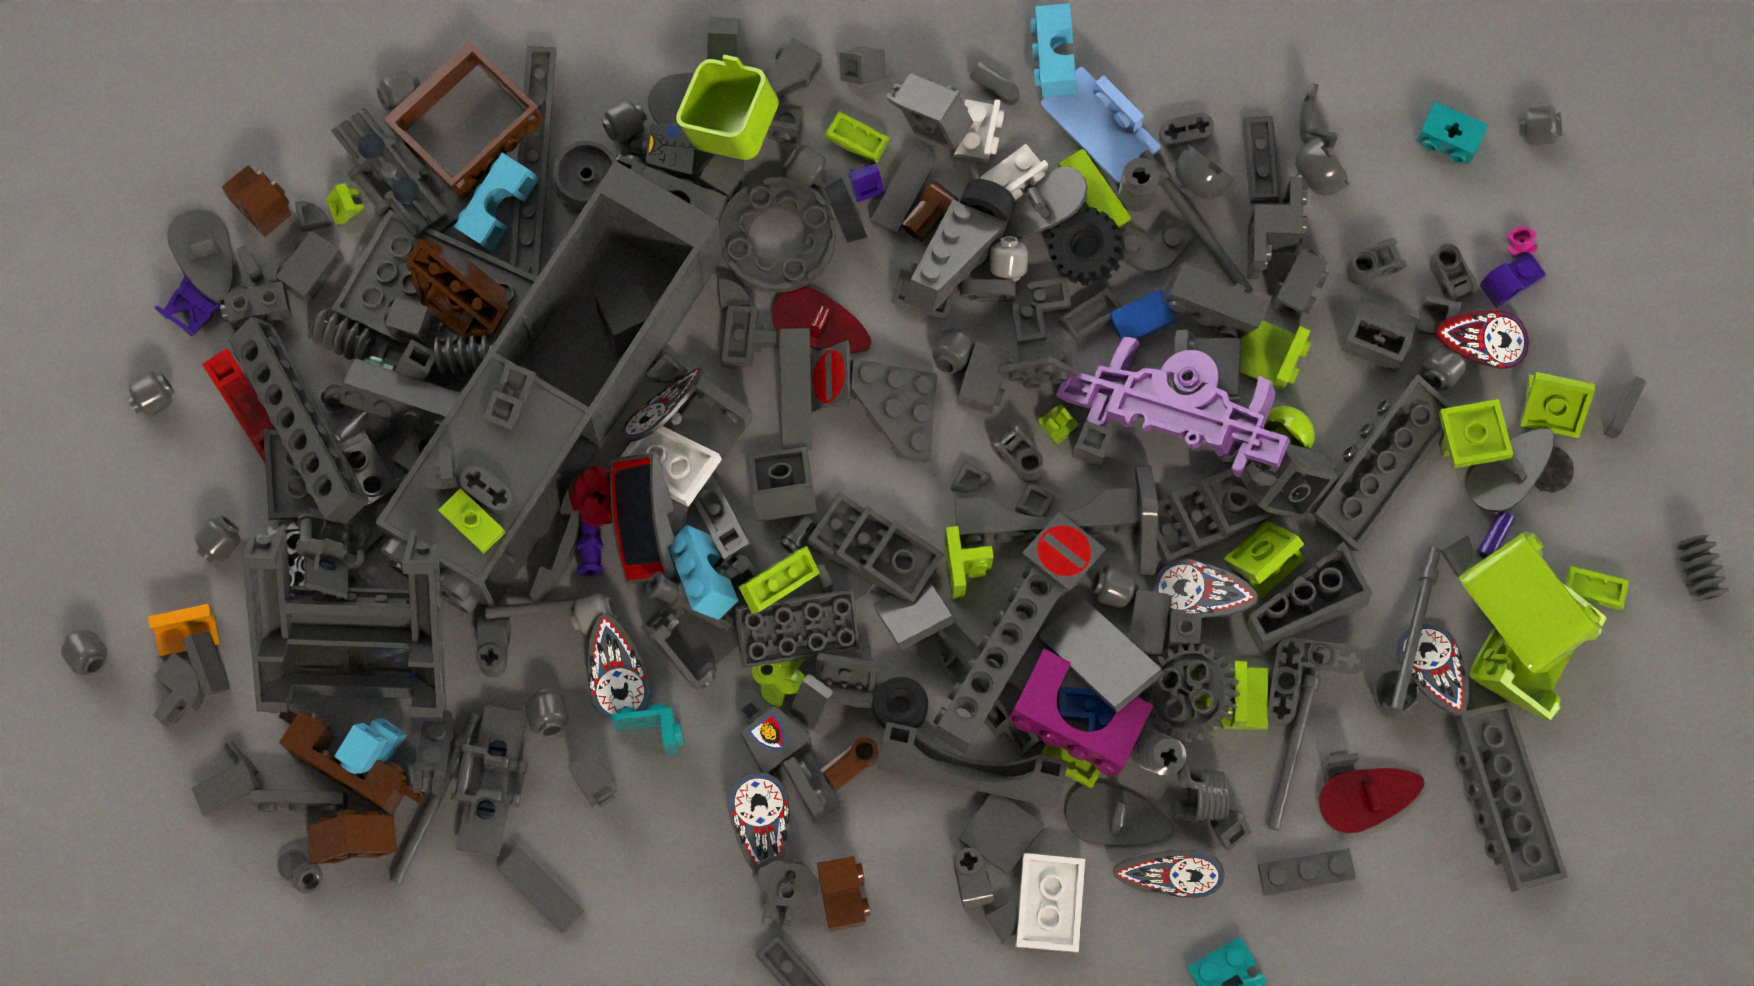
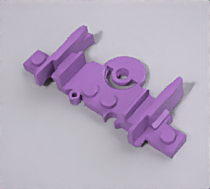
[1056,337,1290,477]

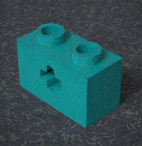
[1416,101,1488,165]

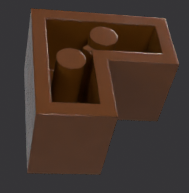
[221,165,291,237]
[306,810,398,864]
[817,856,871,932]

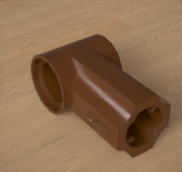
[902,181,959,242]
[821,737,879,791]

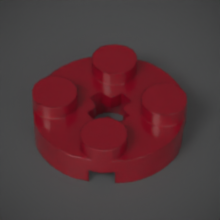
[569,466,613,527]

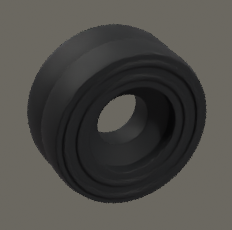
[960,179,1016,223]
[873,677,929,729]

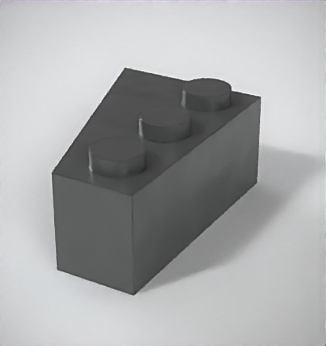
[1161,263,1272,339]

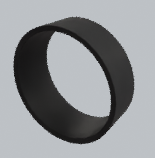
[824,178,867,243]

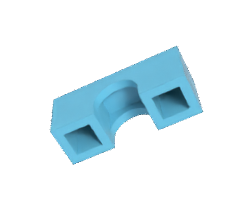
[1031,3,1077,97]
[454,153,540,252]
[668,525,738,620]
[334,718,407,774]

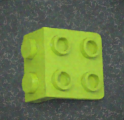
[1240,320,1312,393]

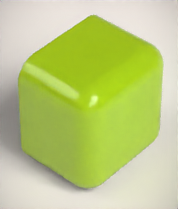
[676,55,779,160]

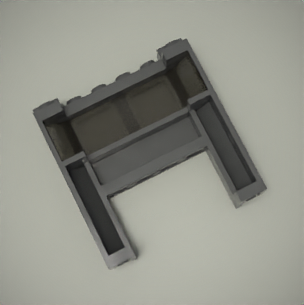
[243,524,447,719]

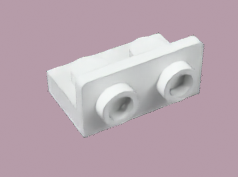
[954,99,1005,164]
[980,144,1048,201]

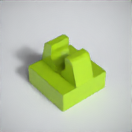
[325,184,364,225]
[1037,403,1080,446]

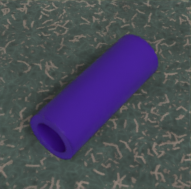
[1477,511,1515,559]

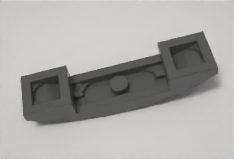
[693,474,751,561]
[530,483,581,602]

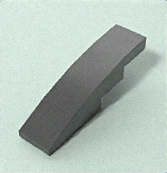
[780,328,813,450]

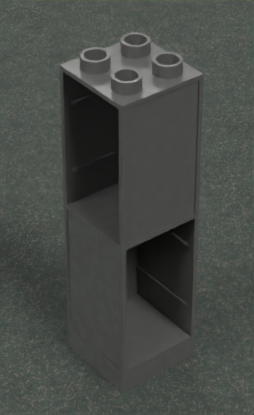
[375,161,723,615]

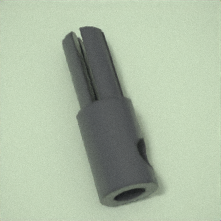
[224,741,259,776]

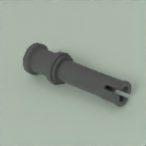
[645,572,734,632]

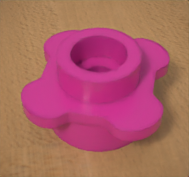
[1507,227,1537,255]

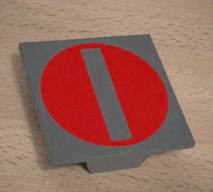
[810,341,851,412]
[1022,511,1106,591]

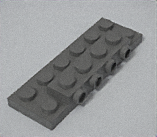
[1310,374,1454,551]
[1454,701,1568,892]

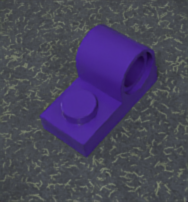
[1480,253,1546,309]

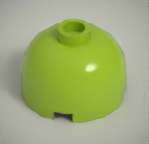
[1263,406,1315,449]

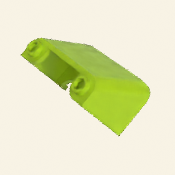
[1459,532,1603,673]
[1469,582,1607,720]

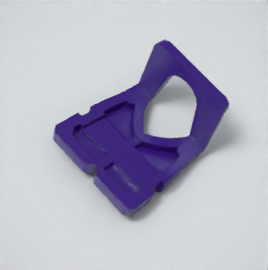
[154,276,225,336]

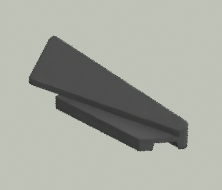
[938,623,1043,757]

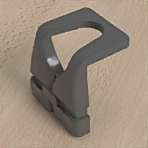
[1299,83,1338,148]

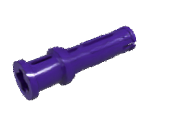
[577,491,604,576]

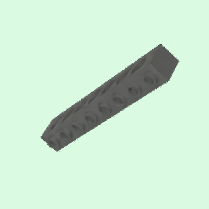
[228,316,369,524]
[933,561,1064,754]

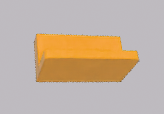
[148,604,220,657]

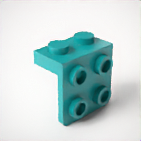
[611,704,684,756]

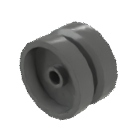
[553,140,616,214]

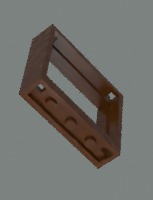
[383,41,544,197]

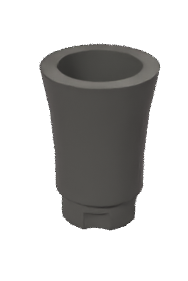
[333,410,398,460]

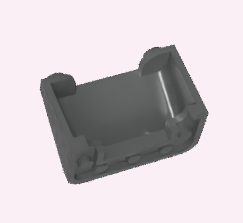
[641,553,780,690]

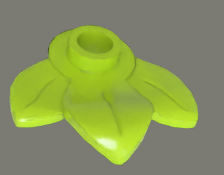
[752,658,806,708]

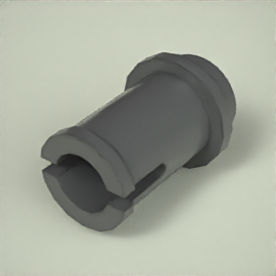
[780,515,816,553]

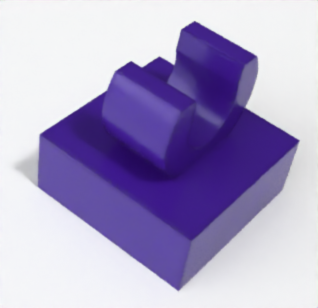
[848,164,885,203]

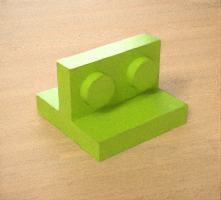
[1520,372,1595,438]
[1439,399,1514,469]
[1224,520,1305,599]
[944,526,994,600]
[1206,661,1268,730]

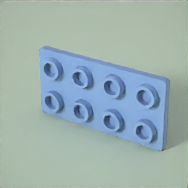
[1040,67,1161,185]

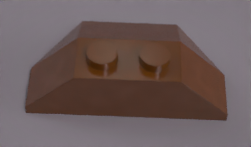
[406,238,509,338]

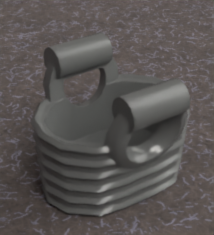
[1171,765,1229,824]

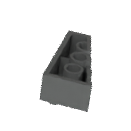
[904,200,1007,313]
[1247,541,1372,654]

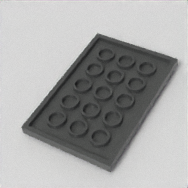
[332,209,538,377]

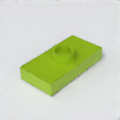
[825,111,890,164]
[438,488,506,554]
[1565,565,1629,611]
[1040,744,1101,789]

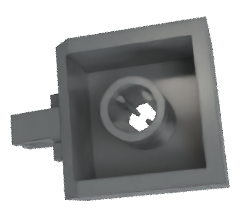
[887,73,974,151]
[1246,444,1339,520]

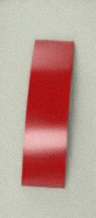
[202,348,276,463]

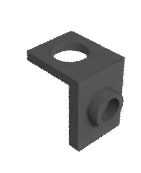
[767,105,803,144]
[1322,750,1359,784]

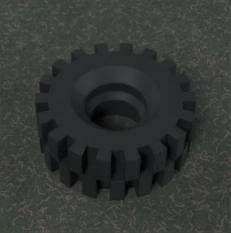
[1047,207,1125,286]

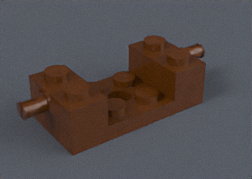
[278,709,425,815]

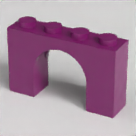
[1007,649,1153,777]

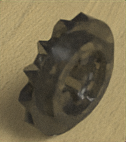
[1534,446,1574,494]

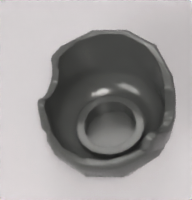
[1373,670,1420,719]

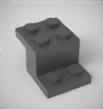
[1247,177,1308,279]

